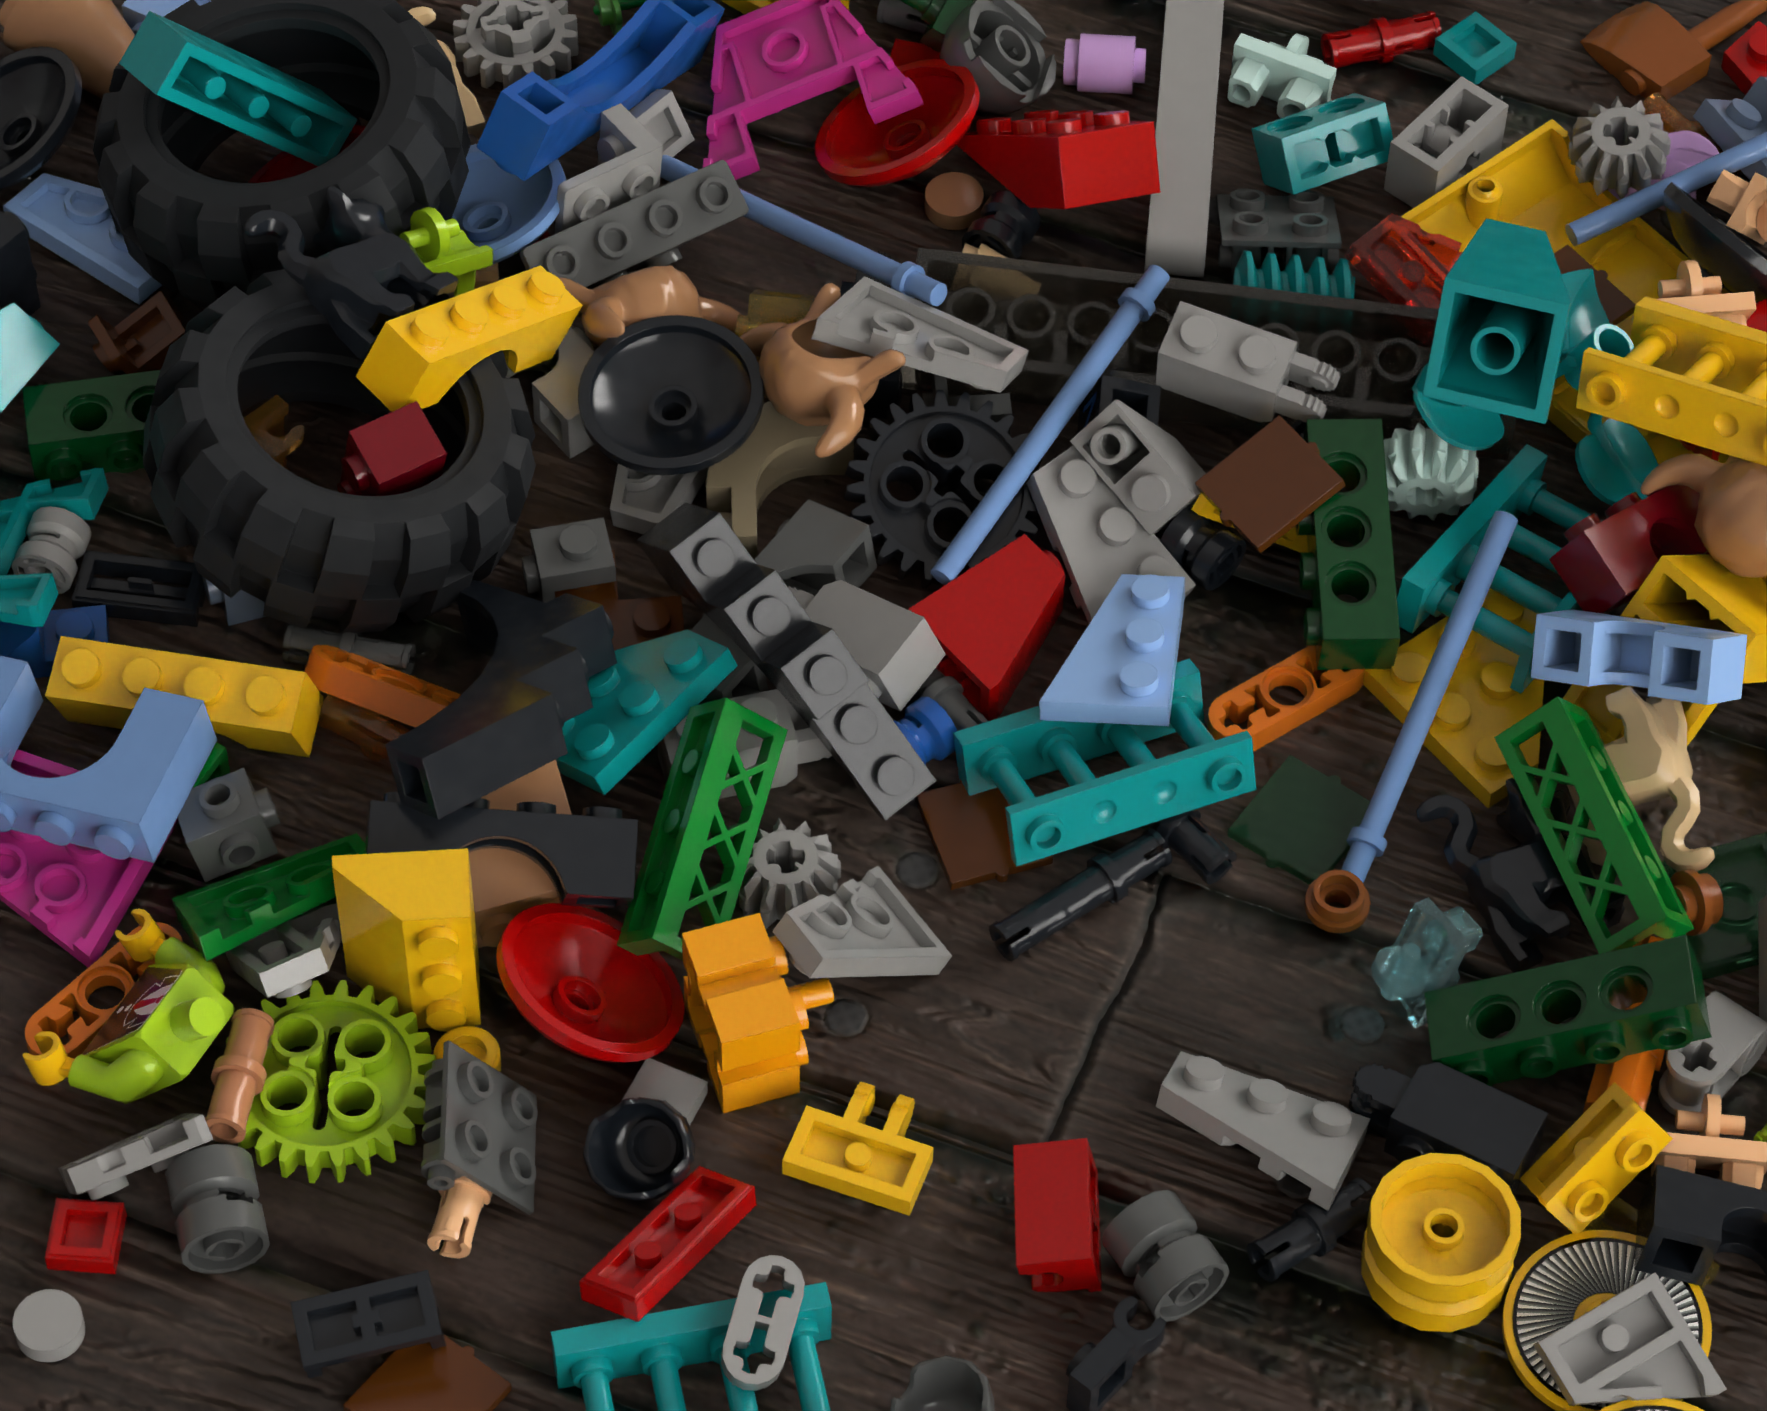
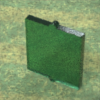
[1228,755,1370,885]

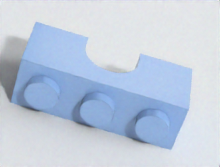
[1531,609,1747,705]

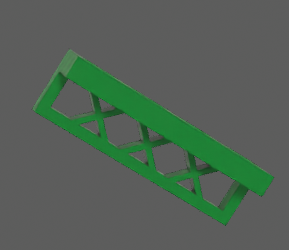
[1494,696,1694,954]
[617,697,788,961]

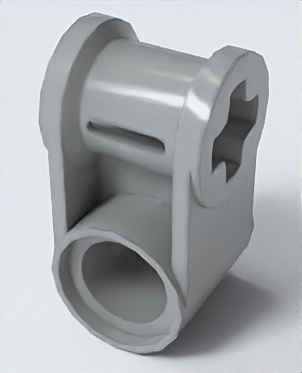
[1658,990,1767,1116]

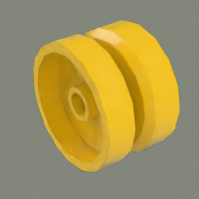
[1361,1153,1521,1333]

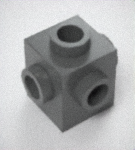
[177,768,281,882]

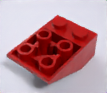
[957,110,1160,209]

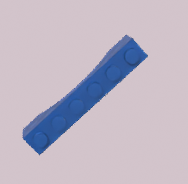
[476,0,725,181]

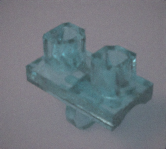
[1371,897,1483,1028]

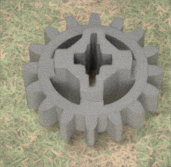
[453,0,579,90]

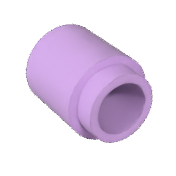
[1063,33,1147,94]

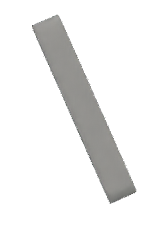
[1144,0,1224,278]

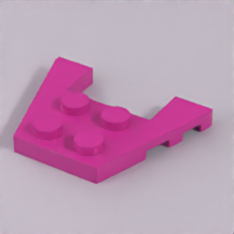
[703,0,924,180]

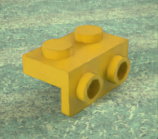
[1520,1082,1673,1235]

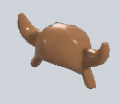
[558,265,749,348]
[740,283,906,458]
[1640,453,1767,578]

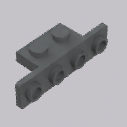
[520,160,749,289]

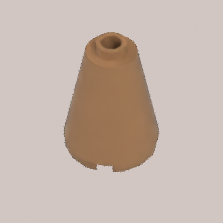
[0,0,135,99]

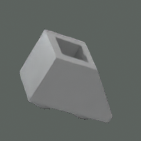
[1070,399,1206,536]

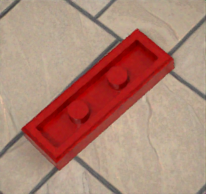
[579,1166,757,1322]

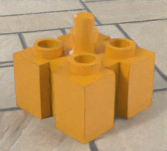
[682,913,834,1114]

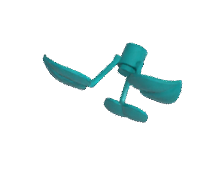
[1412,268,1659,506]

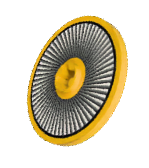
[1502,1230,1712,1411]

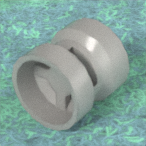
[12,506,92,594]

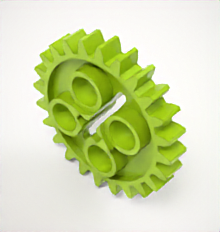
[226,980,436,1184]

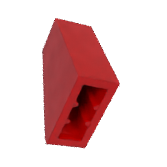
[908,534,1065,721]

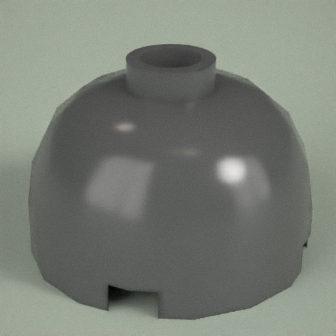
[940,0,1057,115]

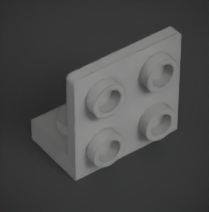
[555,103,663,234]

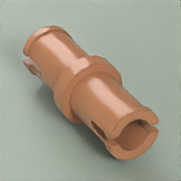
[205,1008,275,1144]

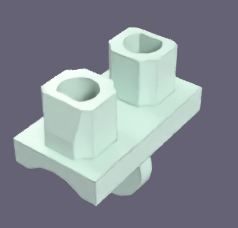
[1227,33,1337,118]

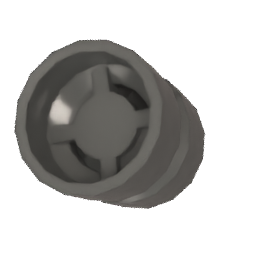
[165,1144,270,1274]
[1102,1190,1229,1322]

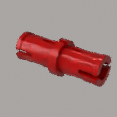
[1321,10,1442,68]

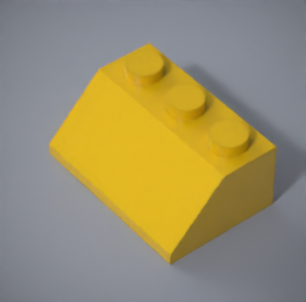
[332,848,481,1032]

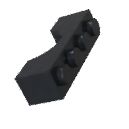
[365,792,638,910]

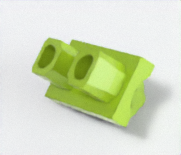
[400,207,493,296]

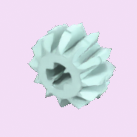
[1384,423,1479,520]

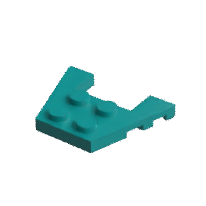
[0,468,109,627]

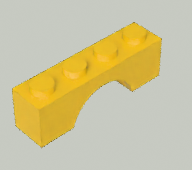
[355,265,583,412]
[45,636,324,758]

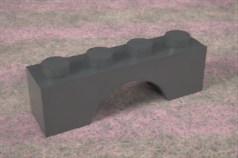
[691,499,877,704]

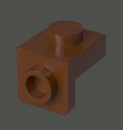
[88,291,187,375]

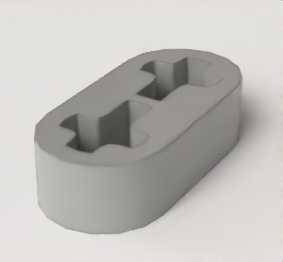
[721,1255,805,1391]

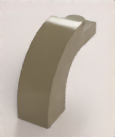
[706,401,854,559]

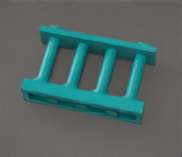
[1397,444,1603,694]
[953,658,1257,867]
[551,1282,832,1411]

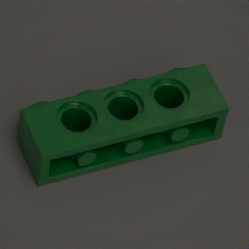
[22,370,281,481]
[1295,419,1400,670]
[1424,935,1712,1086]

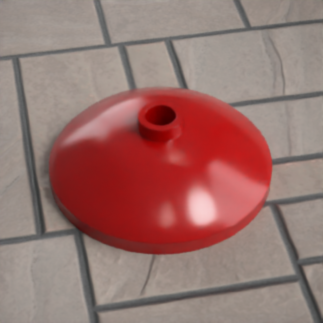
[815,59,980,187]
[496,903,684,1062]

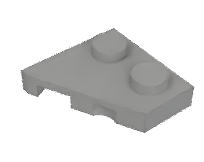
[225,897,342,998]
[58,1113,213,1201]
[1533,1272,1727,1406]

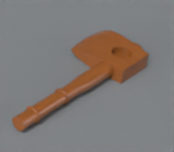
[1580,0,1767,107]

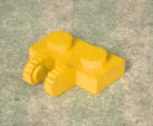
[782,1082,934,1216]

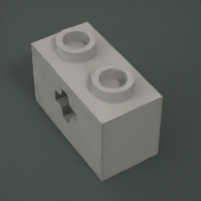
[1384,76,1509,208]

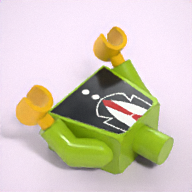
[22,908,235,1104]

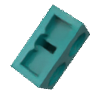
[1251,93,1393,195]

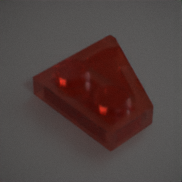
[1345,213,1462,341]

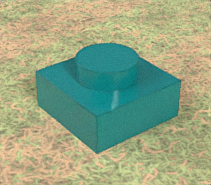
[1433,11,1517,85]

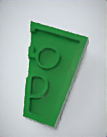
[172,833,365,961]

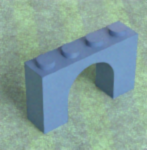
[0,656,217,863]

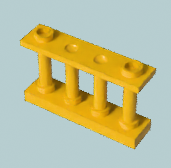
[1576,296,1767,466]

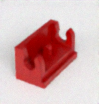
[1013,1138,1102,1292]

